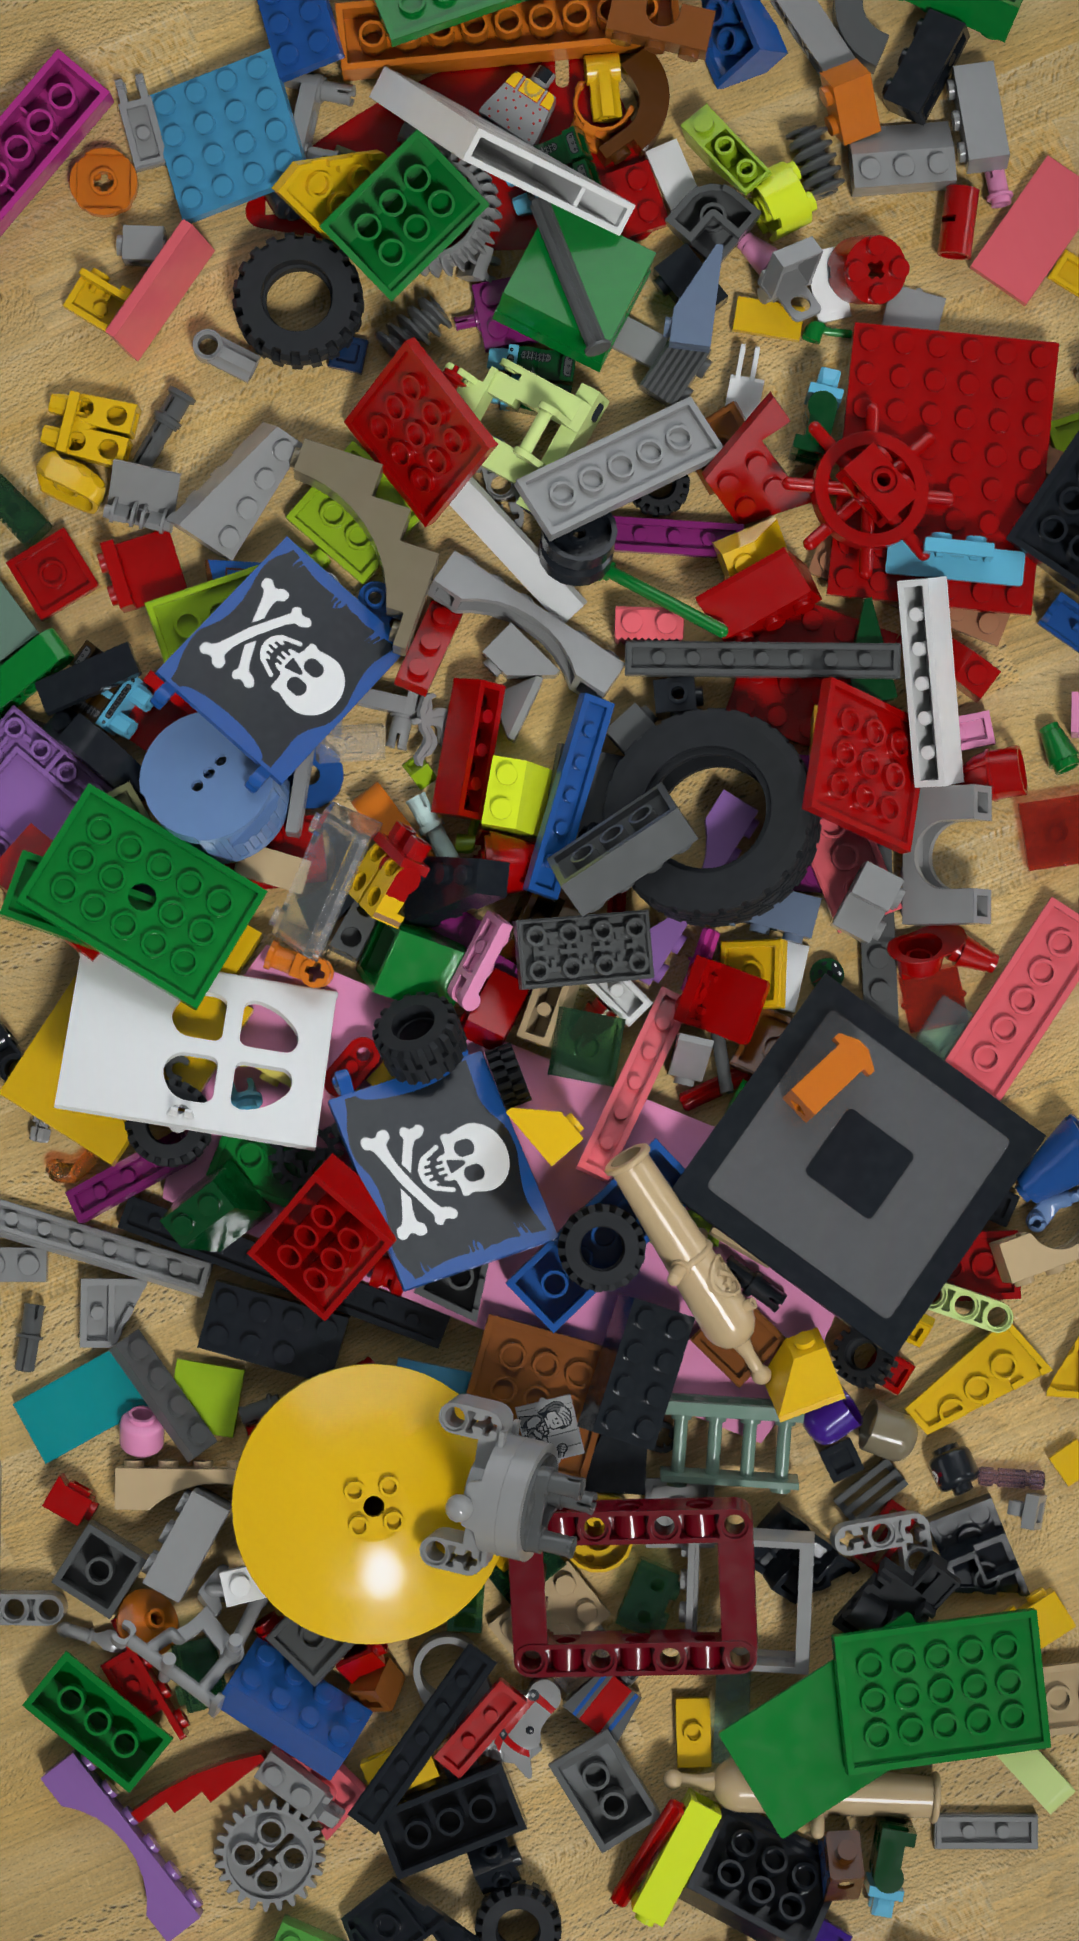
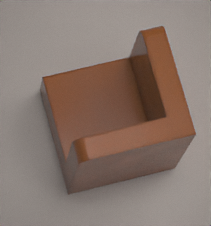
[347,1657,405,1712]

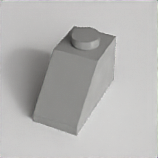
[482,623,560,679]

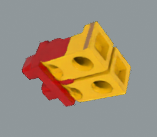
[345,821,432,929]

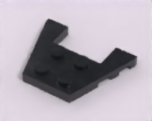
[341,1876,481,1941]

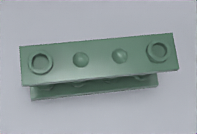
[660,1393,804,1494]

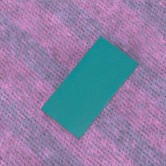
[13,1351,149,1464]

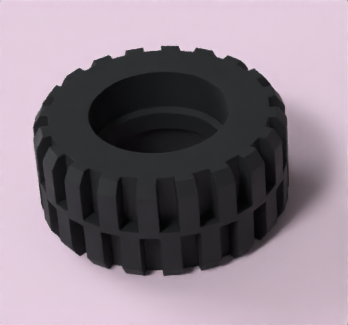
[232,232,364,370]

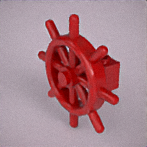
[782,403,956,580]

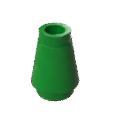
[1039,722,1079,775]

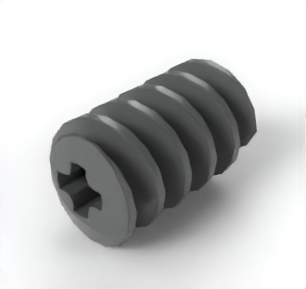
[785,125,845,201]
[375,295,452,359]

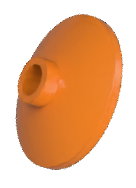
[116,1589,179,1655]

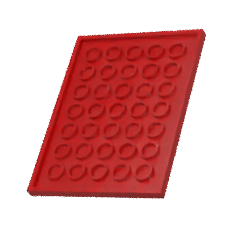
[826,322,1059,616]

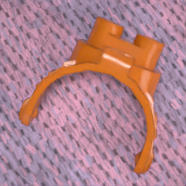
[570,81,635,154]

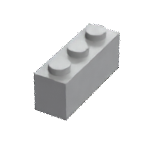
[946,60,1010,174]

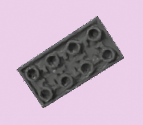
[513,910,654,990]

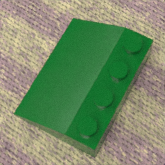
[319,129,490,302]

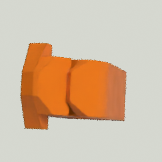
[782,1033,875,1123]

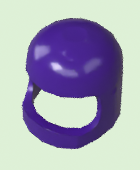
[802,1387,863,1445]

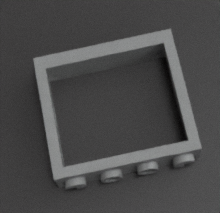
[678,1528,815,1675]

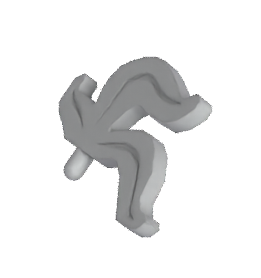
[411,693,448,766]

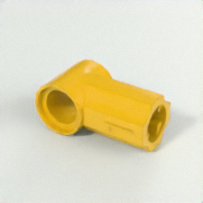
[584,52,622,124]

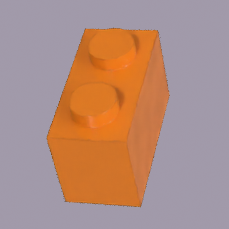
[819,58,881,146]

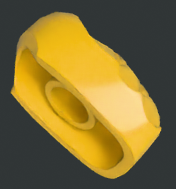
[36,450,106,514]

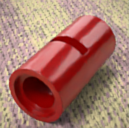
[937,184,980,260]

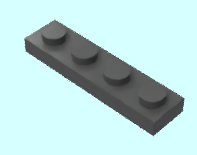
[109,1329,217,1462]

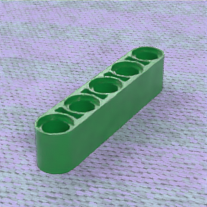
[0,628,74,720]

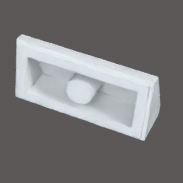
[587,980,653,1027]

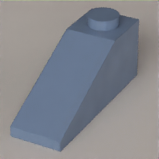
[663,244,723,353]

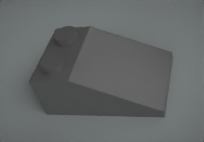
[548,1728,660,1853]

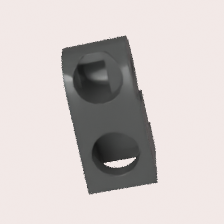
[329,901,377,964]

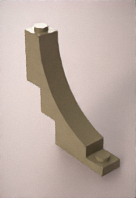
[290,438,439,657]

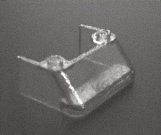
[269,802,383,962]

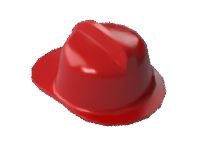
[886,925,967,980]

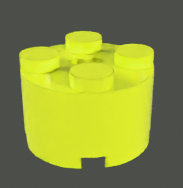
[747,161,817,242]

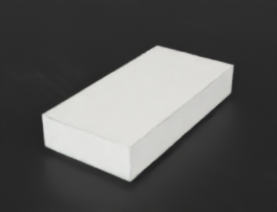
[645,139,697,213]

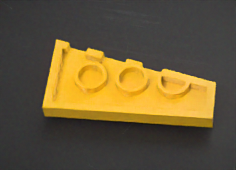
[903,1319,1053,1435]

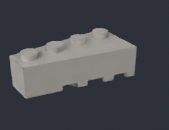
[165,422,303,561]

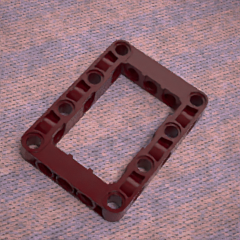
[508,1497,758,1678]

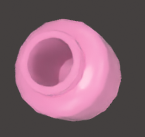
[119,1406,165,1459]

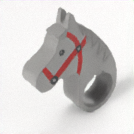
[413,1631,561,1779]

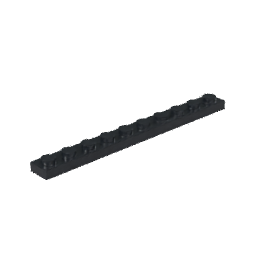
[118,1196,451,1349]

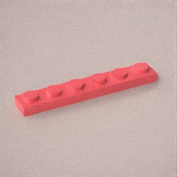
[576,986,682,1183]

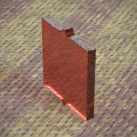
[898,966,969,1033]

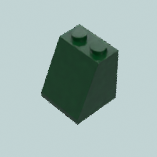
[160,1158,273,1252]

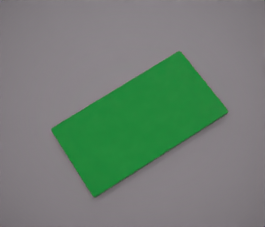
[718,1612,916,1838]

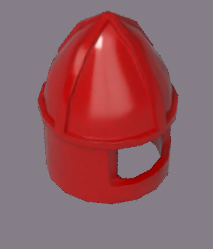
[954,744,1028,802]

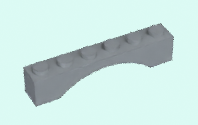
[428,551,625,699]

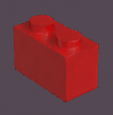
[460,968,530,1050]

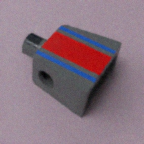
[563,1676,642,1743]

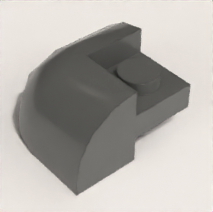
[665,183,761,263]

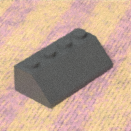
[547,782,699,917]

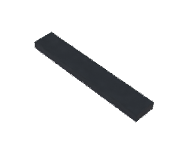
[347,1642,498,1835]

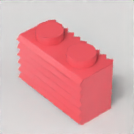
[614,606,684,645]

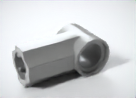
[192,329,261,384]

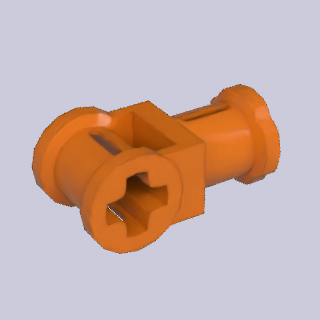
[263,939,334,988]

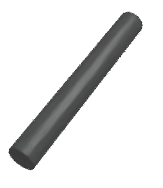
[711,1033,734,1095]

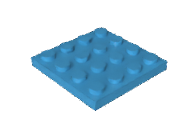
[150,48,306,224]

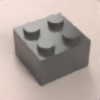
[52,1519,150,1619]

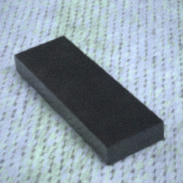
[34,641,142,716]

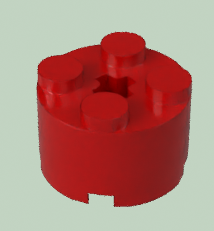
[828,235,910,305]

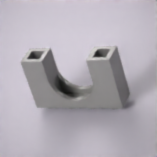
[900,784,992,926]

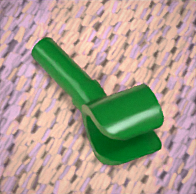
[802,321,852,344]

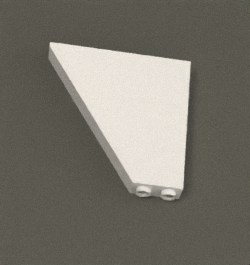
[369,66,636,236]

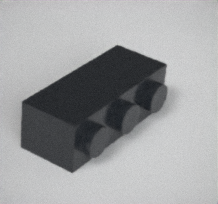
[882,8,970,126]

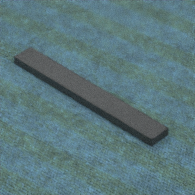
[625,641,901,679]

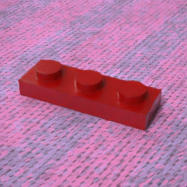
[394,601,463,697]
[433,1676,527,1779]

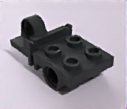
[832,1550,961,1633]

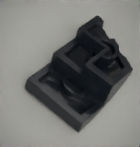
[925,1493,1030,1596]
[754,1501,861,1604]

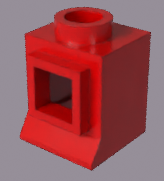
[42,1473,99,1526]
[336,1643,389,1684]

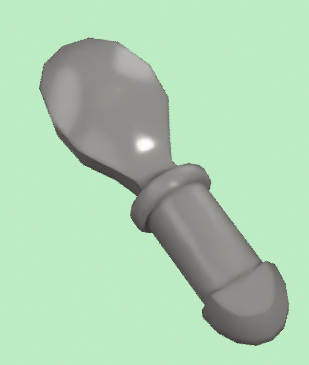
[57,1622,126,1653]

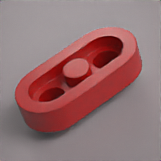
[324,1037,381,1097]

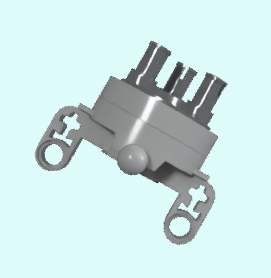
[419,1394,598,1576]

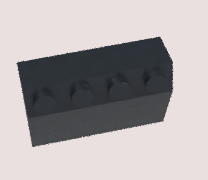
[1006,431,1079,596]
[678,1806,839,1941]

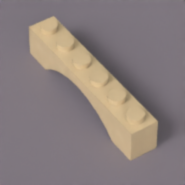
[114,1459,239,1510]

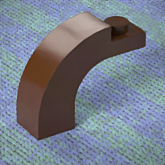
[597,48,670,167]

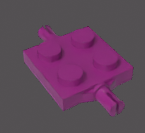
[454,277,537,353]

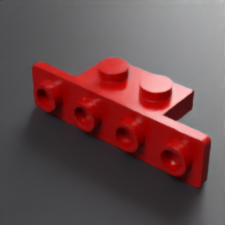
[100,1616,190,1740]

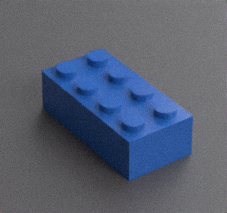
[221,1636,373,1781]

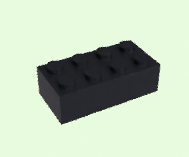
[197,1279,351,1379]
[577,1294,695,1451]
[379,1760,527,1880]

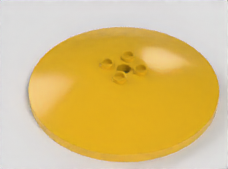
[231,1363,500,1645]

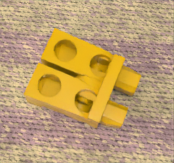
[40,390,142,469]

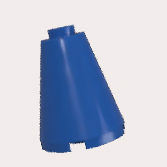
[1015,1113,1079,1204]

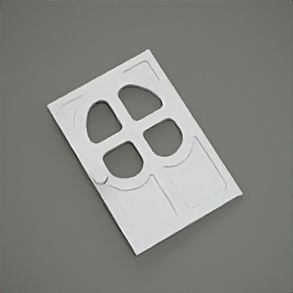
[54,952,338,1151]

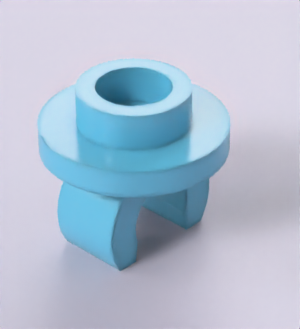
[231,1078,263,1110]

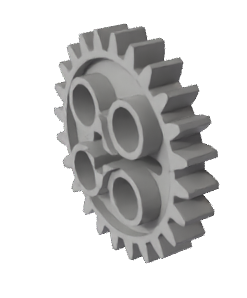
[214,1797,326,1912]

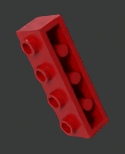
[431,678,506,821]

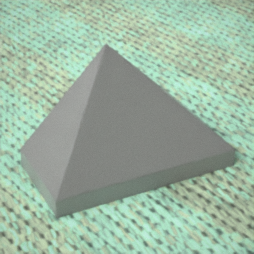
[500,676,543,743]

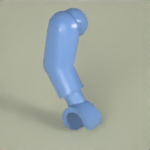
[1026,1185,1079,1233]

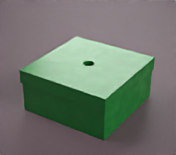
[493,203,656,373]

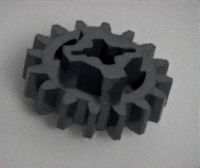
[268,1120,344,1191]

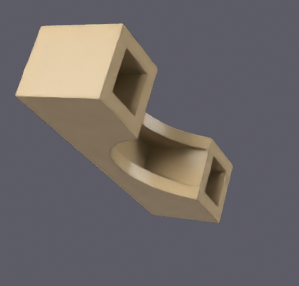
[989,1229,1079,1287]

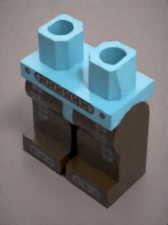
[69,640,153,739]

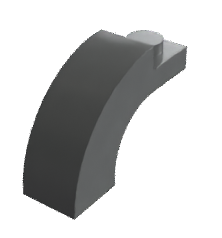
[832,0,889,74]

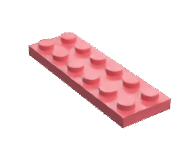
[944,897,1079,1101]

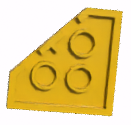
[272,150,388,250]

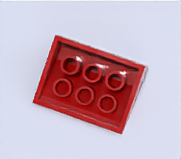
[247,1153,397,1321]

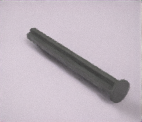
[530,197,611,357]

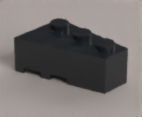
[403,856,510,927]

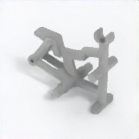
[110,1564,268,1718]

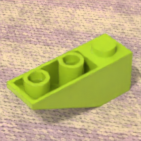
[680,103,772,196]

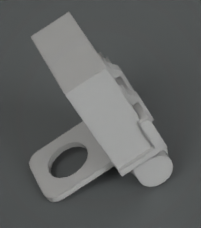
[757,236,823,322]

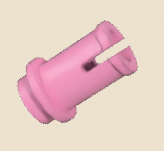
[984,169,1013,209]

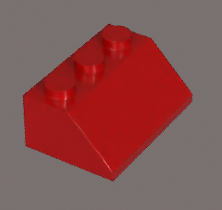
[695,547,822,642]

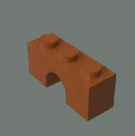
[605,0,716,62]

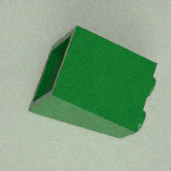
[355,919,467,1007]

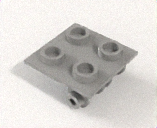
[103,459,181,534]

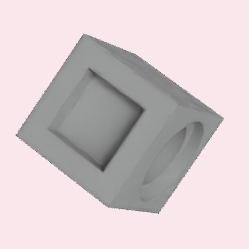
[116,225,167,267]

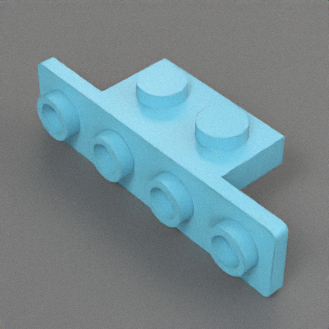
[885,532,1025,587]

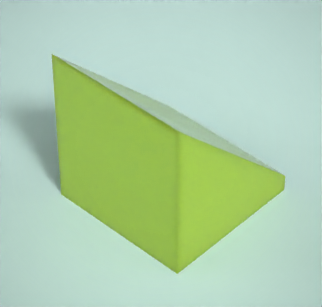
[402,757,437,791]

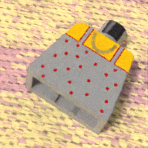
[479,65,556,146]

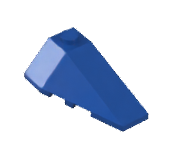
[701,0,788,89]

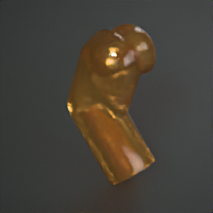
[45,1150,98,1183]

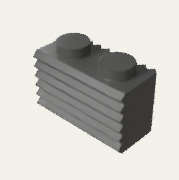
[639,341,713,407]

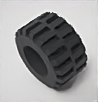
[372,991,467,1085]
[125,1078,212,1168]
[558,1203,646,1292]
[475,1880,562,1941]

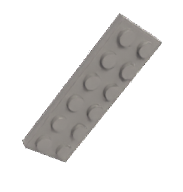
[515,396,723,541]

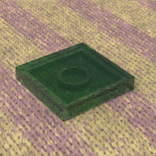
[547,1007,626,1087]

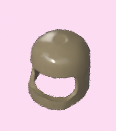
[858,1399,918,1461]

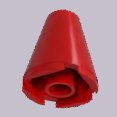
[473,829,536,894]

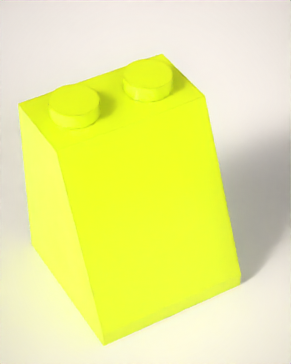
[481,755,553,838]

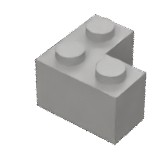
[830,861,906,945]

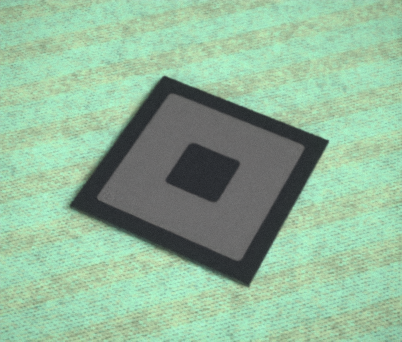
[672,973,1046,1358]

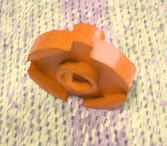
[69,148,139,218]

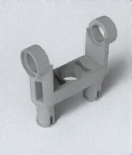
[284,72,356,159]
[331,689,421,751]

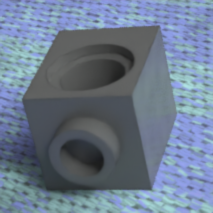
[606,703,658,755]

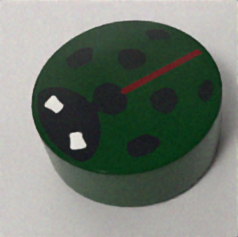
[809,958,844,987]

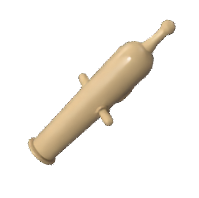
[604,1143,772,1385]
[663,1758,941,1839]

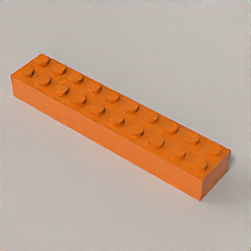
[335,0,680,82]

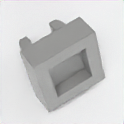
[456,244,501,282]
[1007,1493,1047,1531]

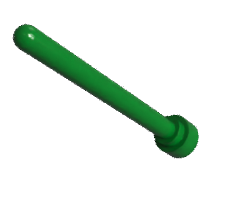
[599,561,729,638]

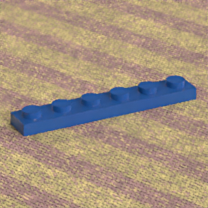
[522,692,615,900]

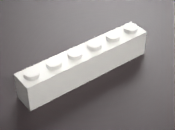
[897,576,964,788]

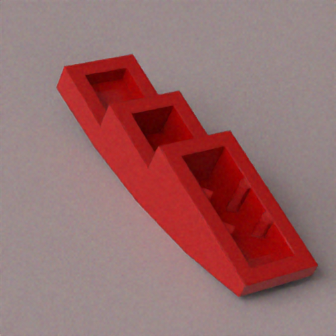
[131,1749,267,1823]

